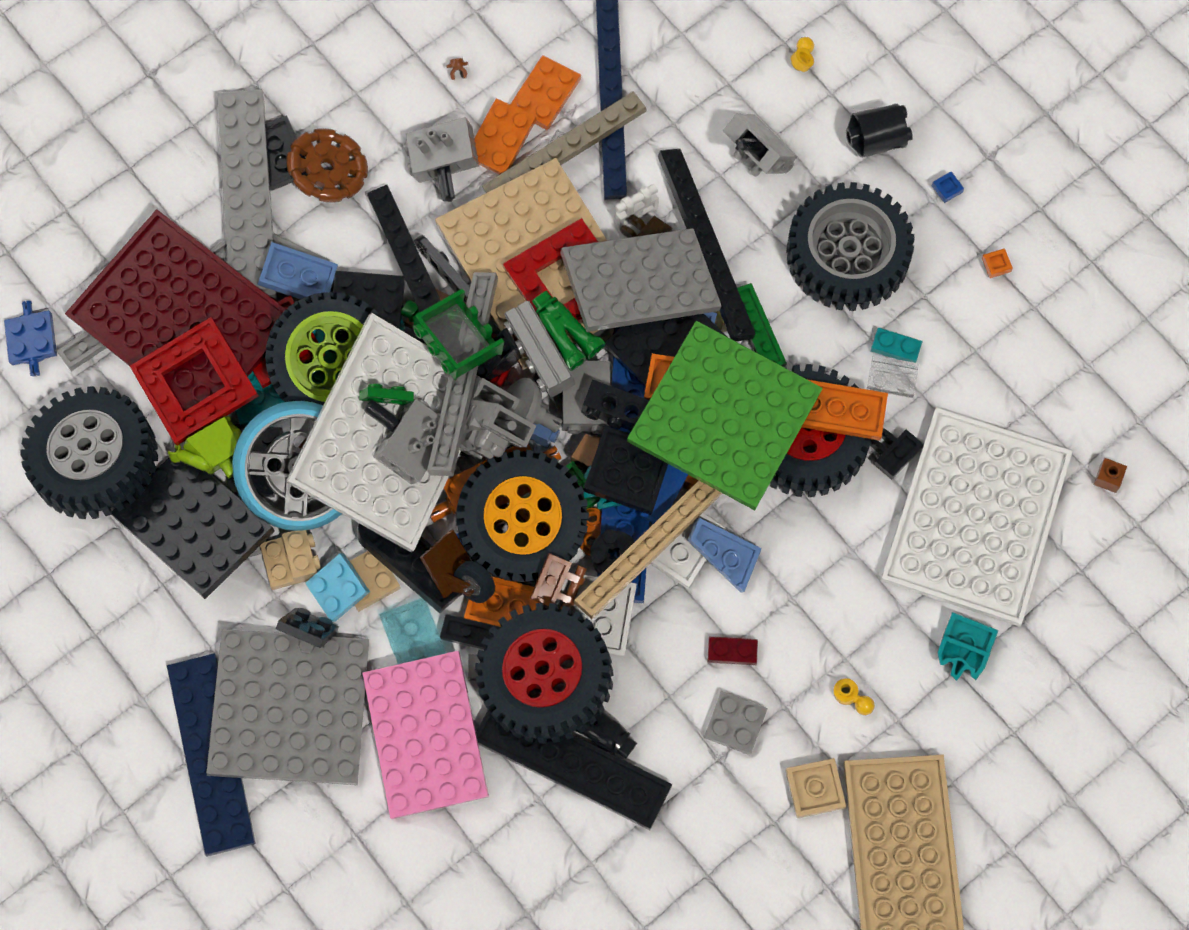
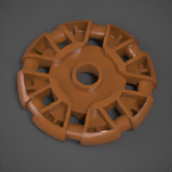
[287,128,368,202]

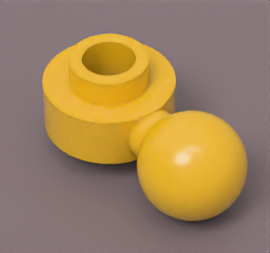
[791,37,814,72]
[834,678,875,715]

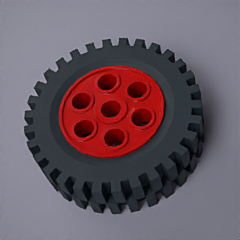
[770,364,871,497]
[475,603,614,744]

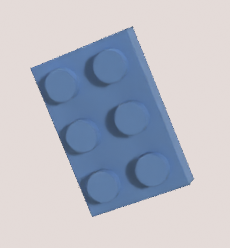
[258,242,338,299]

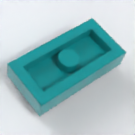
[871,328,923,365]

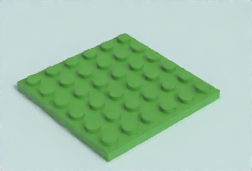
[627,321,823,511]

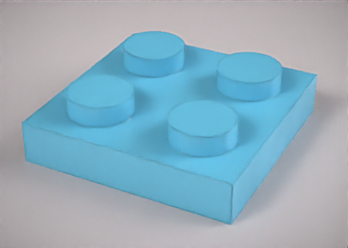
[305,553,370,622]

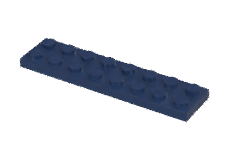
[167,653,256,857]

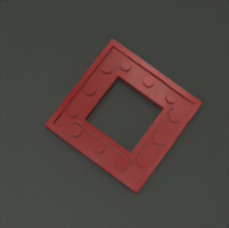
[503,218,598,339]
[130,317,259,445]

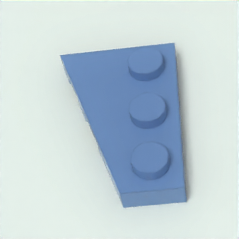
[687,518,762,593]

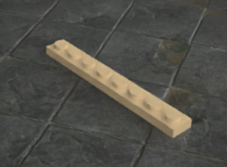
[574,481,723,619]

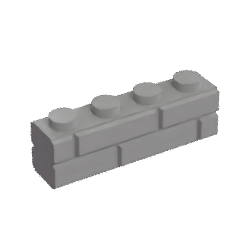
[503,301,576,397]

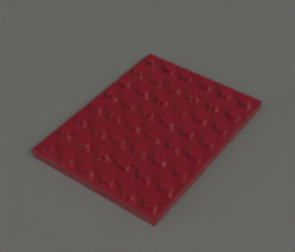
[65,209,286,410]

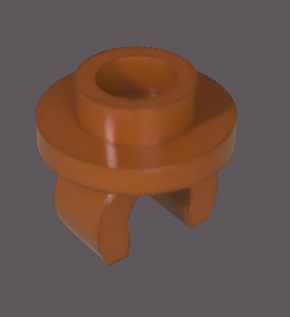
[446,58,468,80]

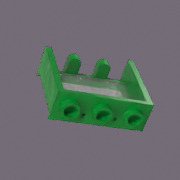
[413,289,504,380]

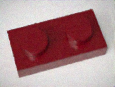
[708,637,758,665]

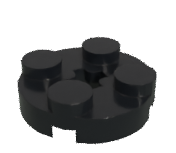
[590,530,635,575]

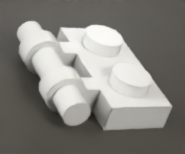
[614,184,659,229]

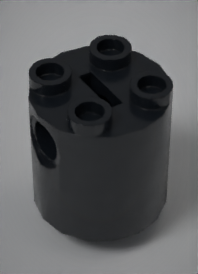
[846,103,913,157]

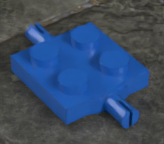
[4,301,57,377]

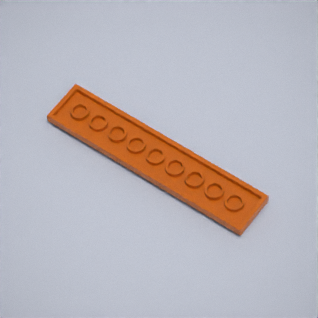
[644,353,888,441]

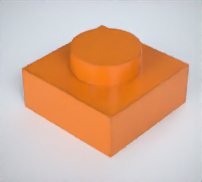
[982,248,1013,278]

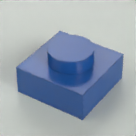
[932,171,964,203]

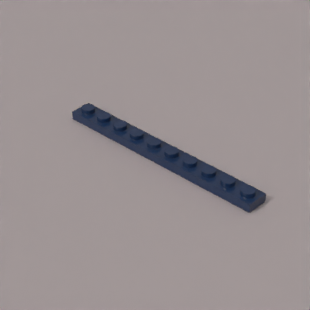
[596,0,627,200]

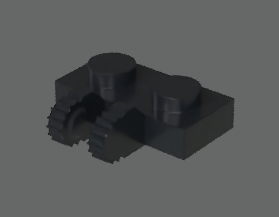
[870,428,924,480]

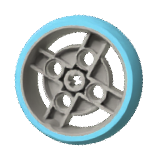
[233,401,342,531]

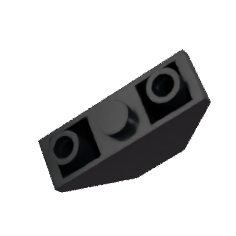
[476,328,522,381]

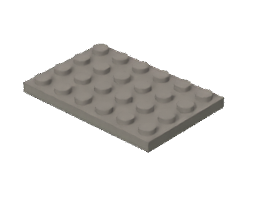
[560,228,721,332]

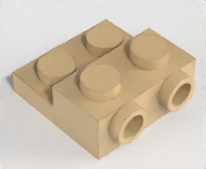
[260,530,321,590]

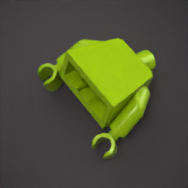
[167,416,241,478]

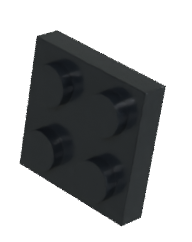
[276,608,339,648]

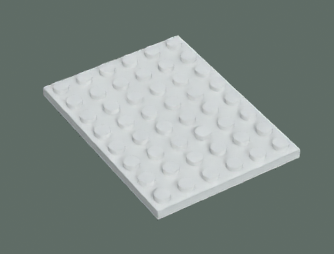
[286,313,479,552]
[881,407,1073,627]

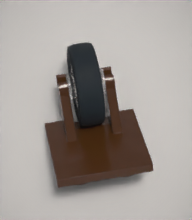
[420,530,495,603]

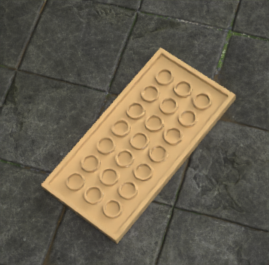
[844,755,964,930]

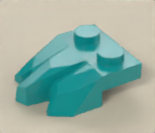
[938,612,999,681]

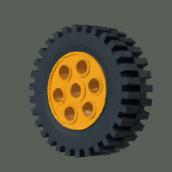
[456,450,589,582]

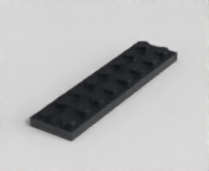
[476,710,672,830]

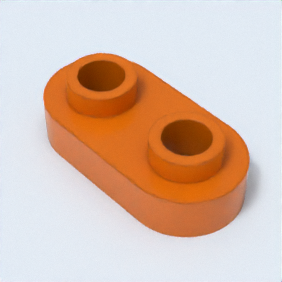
[580,508,602,556]

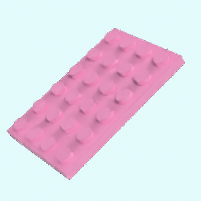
[363,651,489,819]

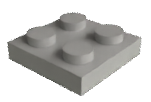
[704,691,768,755]

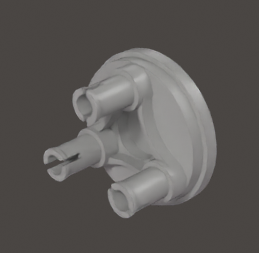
[506,378,562,450]

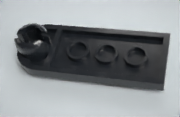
[357,523,473,613]

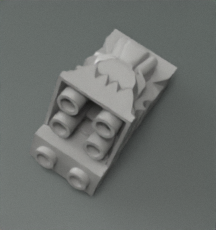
[459,377,536,462]

